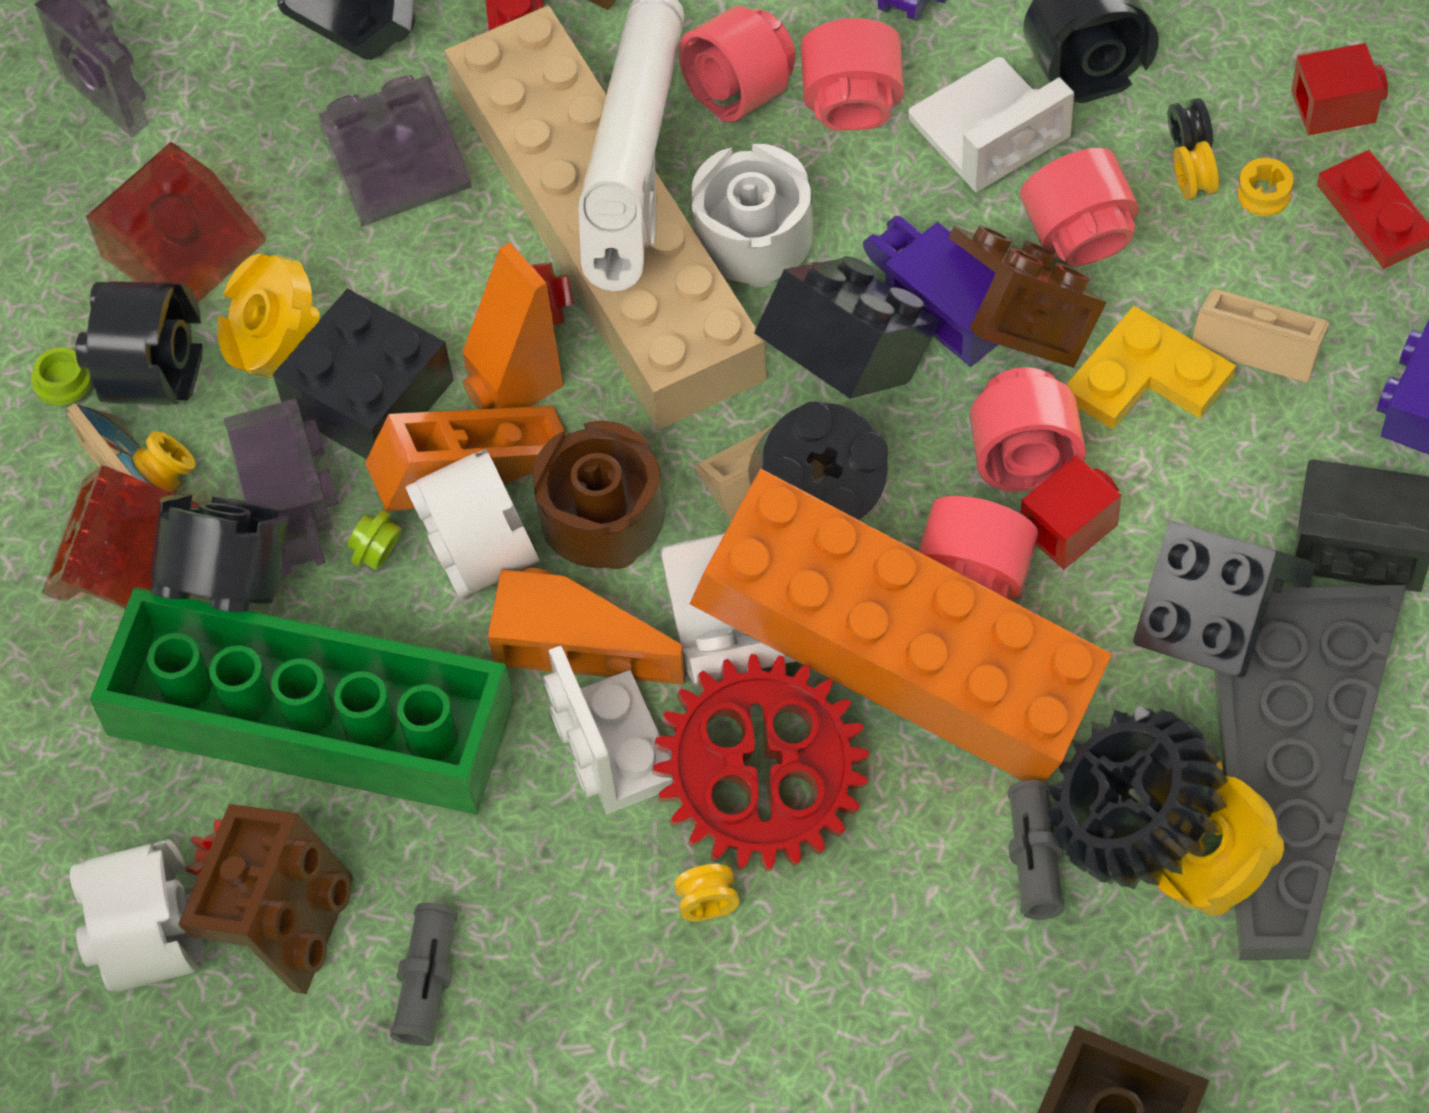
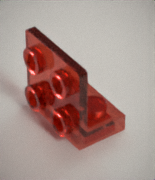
[42,464,199,609]

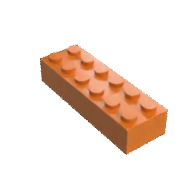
[689,468,1112,782]

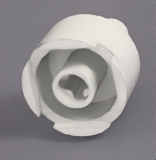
[691,144,813,287]
[406,449,540,599]
[70,839,205,992]

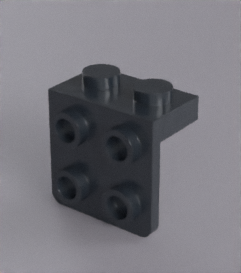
[277,0,415,60]

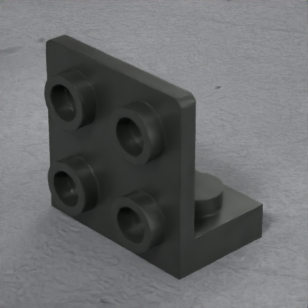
[1294,459,1429,592]

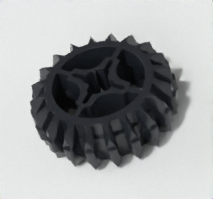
[1046,705,1228,890]

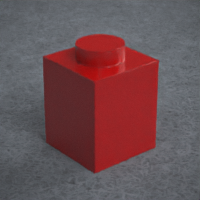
[1291,43,1388,136]
[1020,455,1122,570]

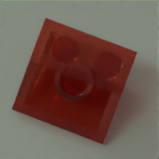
[86,142,266,303]

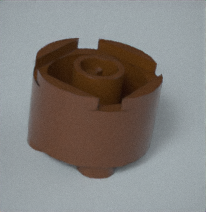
[532,421,665,569]

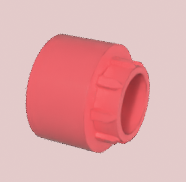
[679,6,795,122]
[801,18,904,131]
[1020,148,1139,267]
[970,367,1086,492]
[918,496,1038,600]

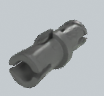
[1007,780,1065,920]
[390,902,458,1046]

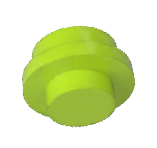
[31,347,92,406]
[347,510,402,571]

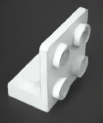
[909,57,1074,193]
[660,533,796,684]
[543,645,672,815]

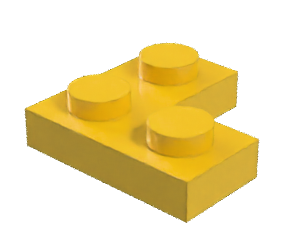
[1066,306,1236,430]

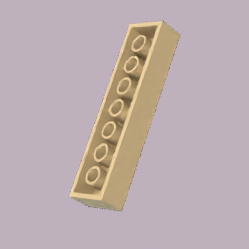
[444,5,767,430]

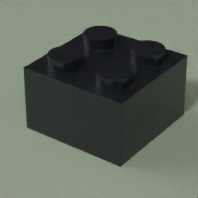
[754,256,940,399]
[273,288,454,459]

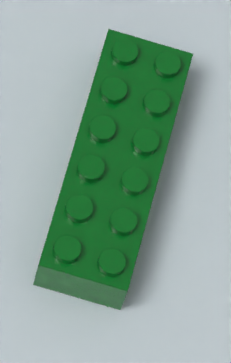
[90,587,514,815]

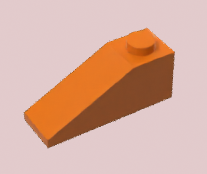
[462,242,563,409]
[365,406,567,511]
[488,568,686,685]

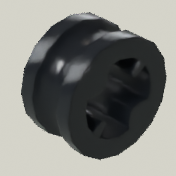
[1167,98,1213,151]

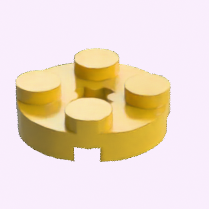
[217,253,320,378]
[1156,776,1284,916]

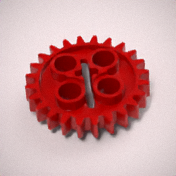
[652,654,869,871]

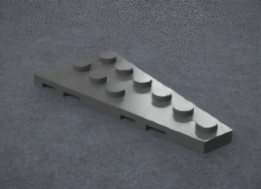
[1214,585,1406,960]

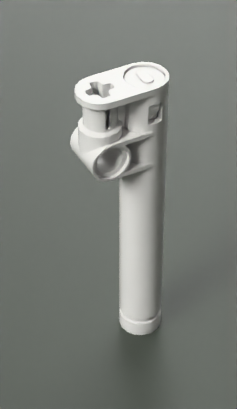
[578,0,685,292]

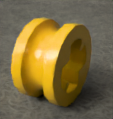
[1173,141,1219,200]
[1237,158,1294,216]
[132,431,196,492]
[674,864,740,922]

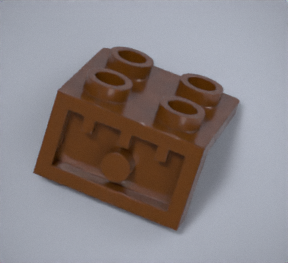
[948,225,1107,368]
[178,804,353,994]

